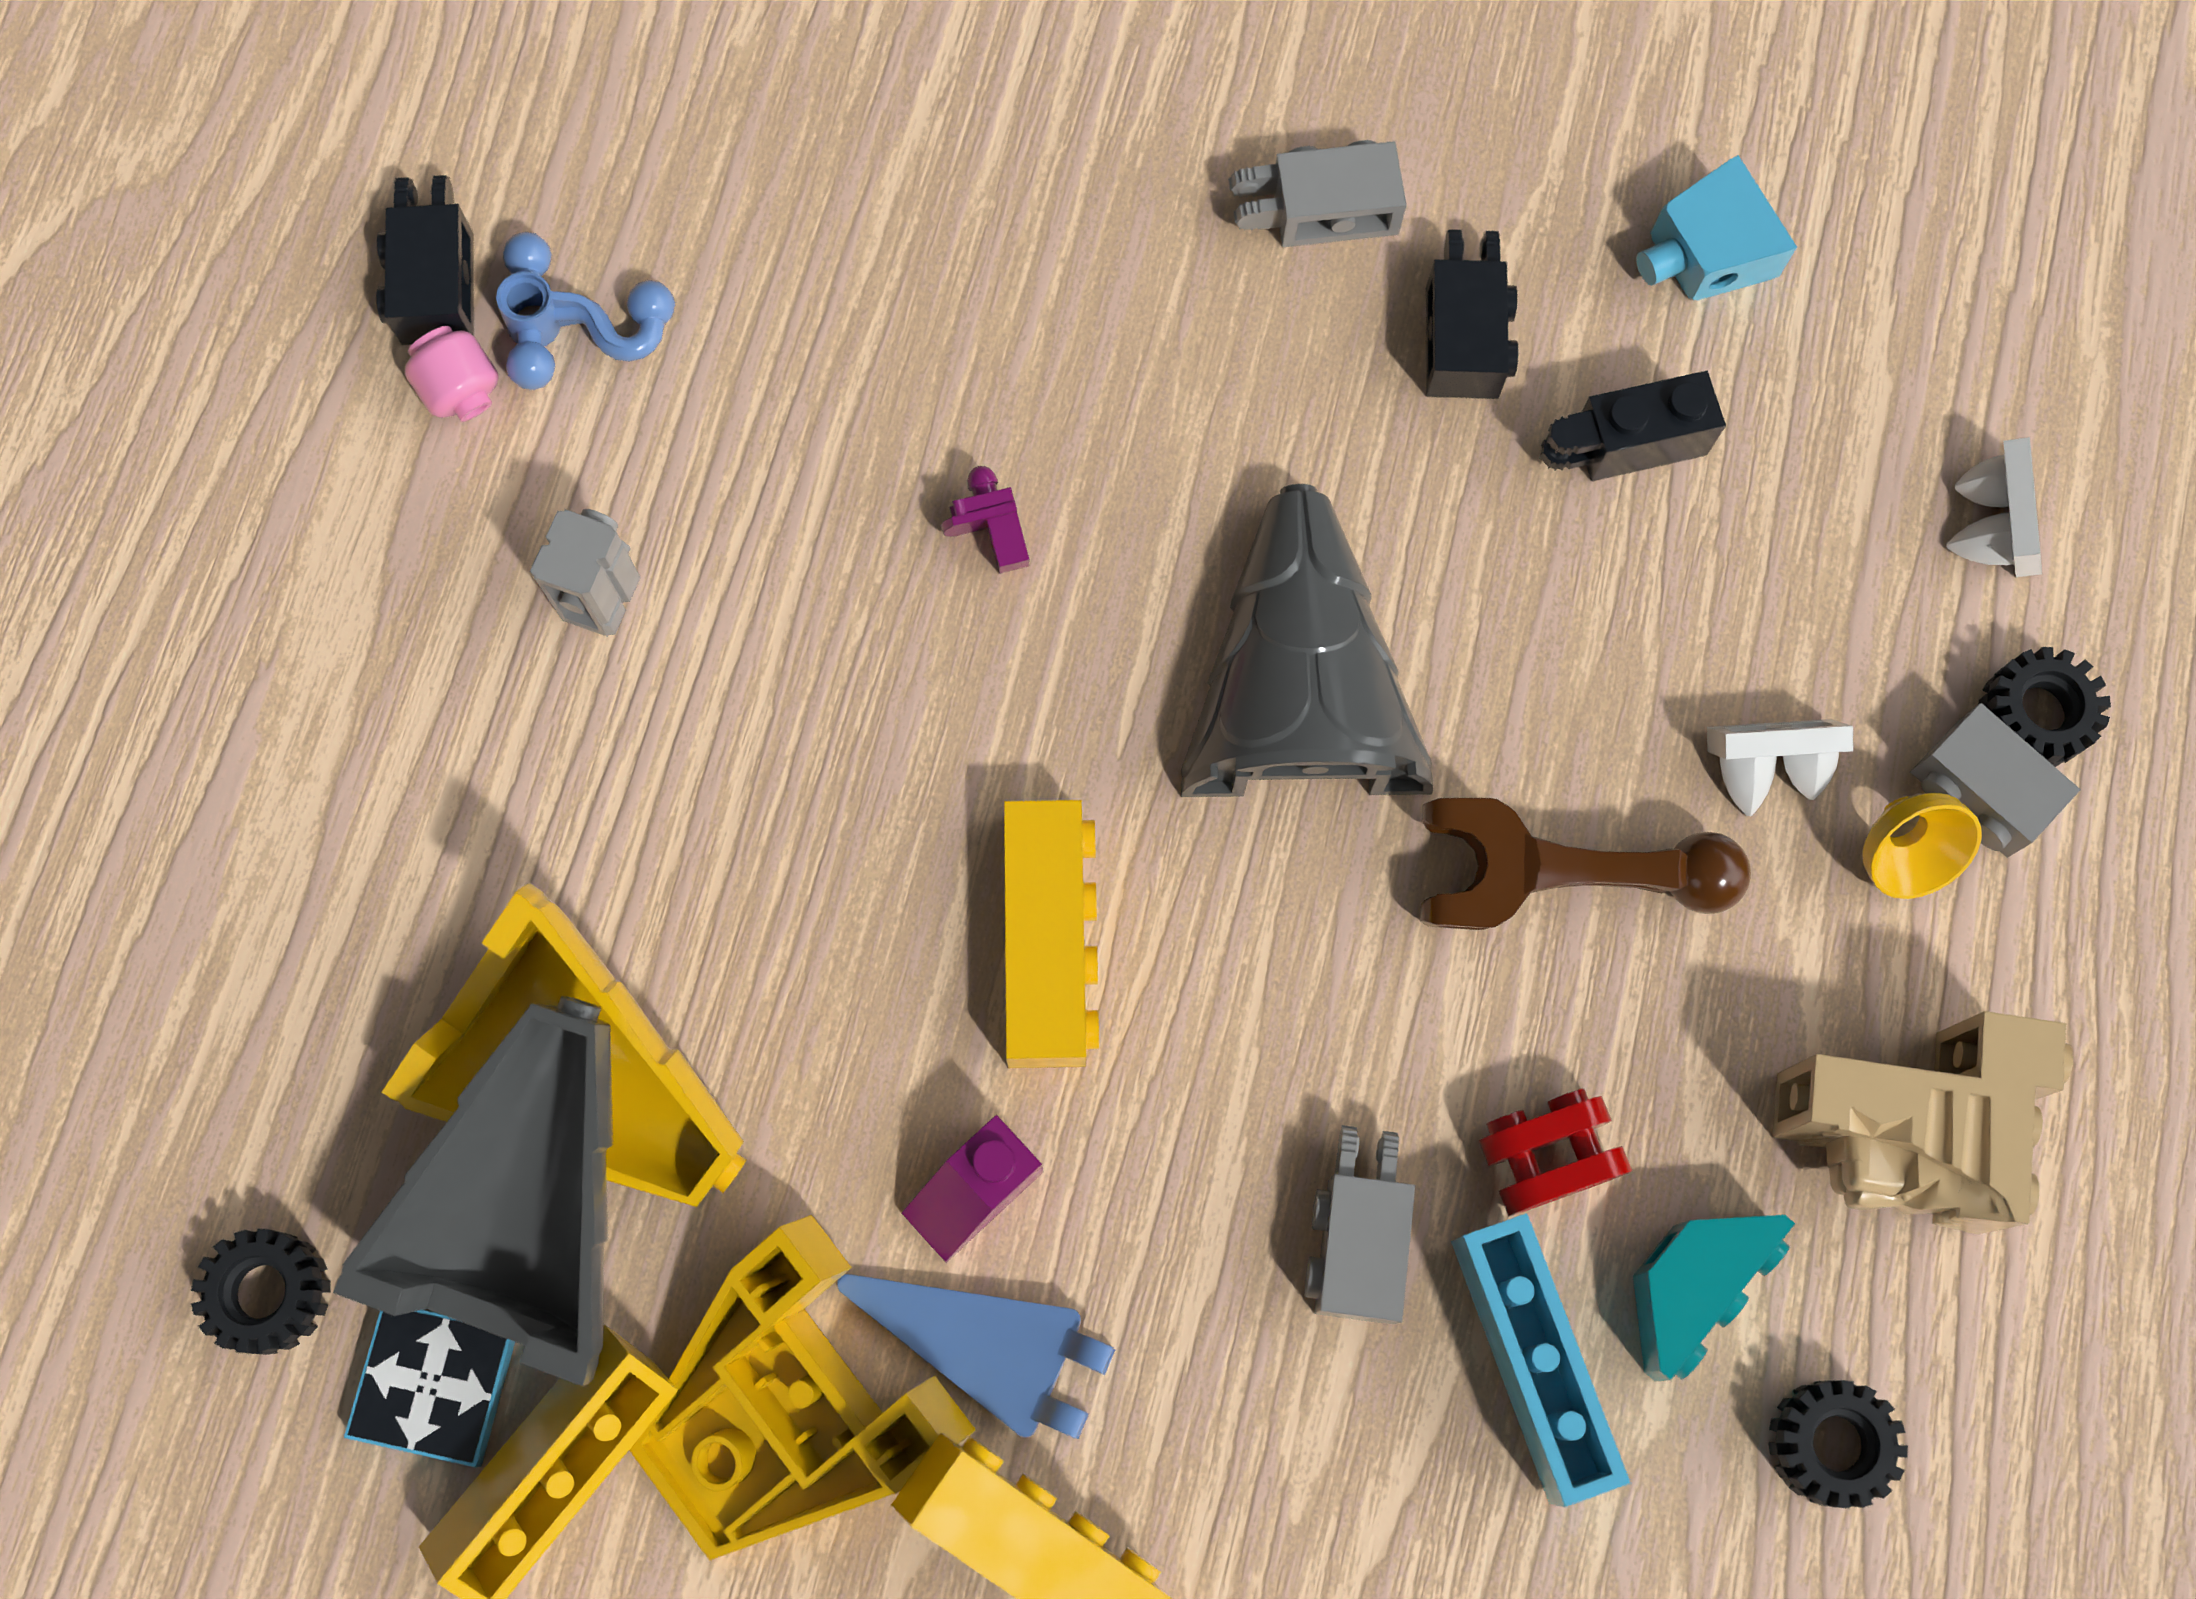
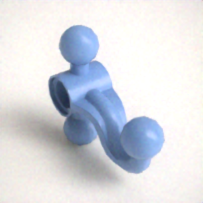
[496,232,675,390]

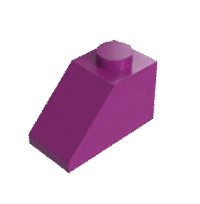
[901,1114,1044,1263]

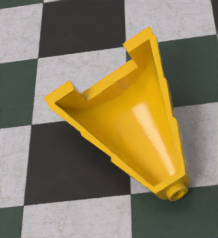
[382,883,747,1207]

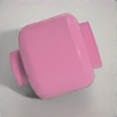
[405,326,499,422]

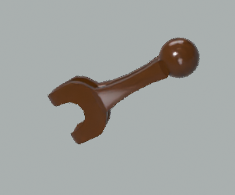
[1420,798,1751,930]

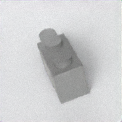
[1228,140,1406,247]
[1305,1125,1415,1325]

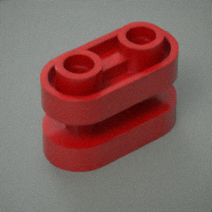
[1479,1088,1633,1217]

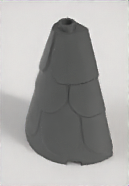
[1181,484,1433,797]
[333,996,613,1386]

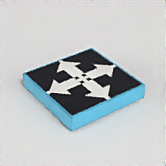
[344,1310,515,1468]

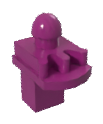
[941,466,1030,574]

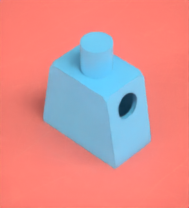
[1636,155,1797,301]

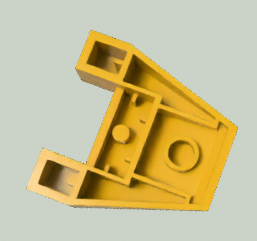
[629,1215,976,1561]

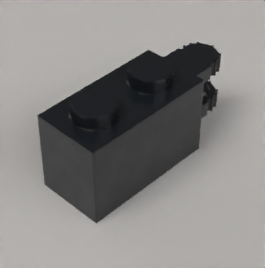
[376,175,474,345]
[1426,229,1518,399]
[1539,370,1726,482]

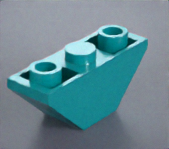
[1633,1215,1796,1381]

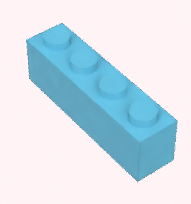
[1451,1213,1631,1507]

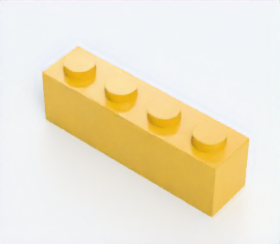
[1004,800,1099,1068]
[419,1325,678,1599]
[891,1433,1172,1599]

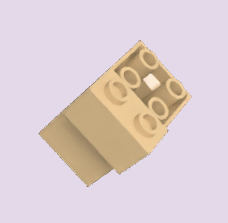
[1772,1011,2073,1234]

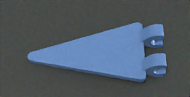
[837,1274,1115,1439]

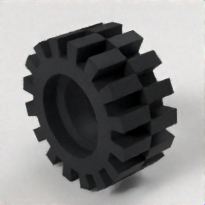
[1978,647,2111,767]
[191,1228,331,1355]
[1768,1380,1908,1509]

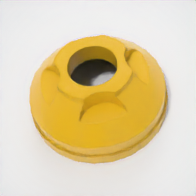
[1862,793,1982,899]

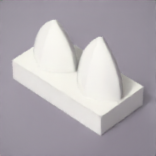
[1947,437,2042,577]
[1707,719,1853,816]

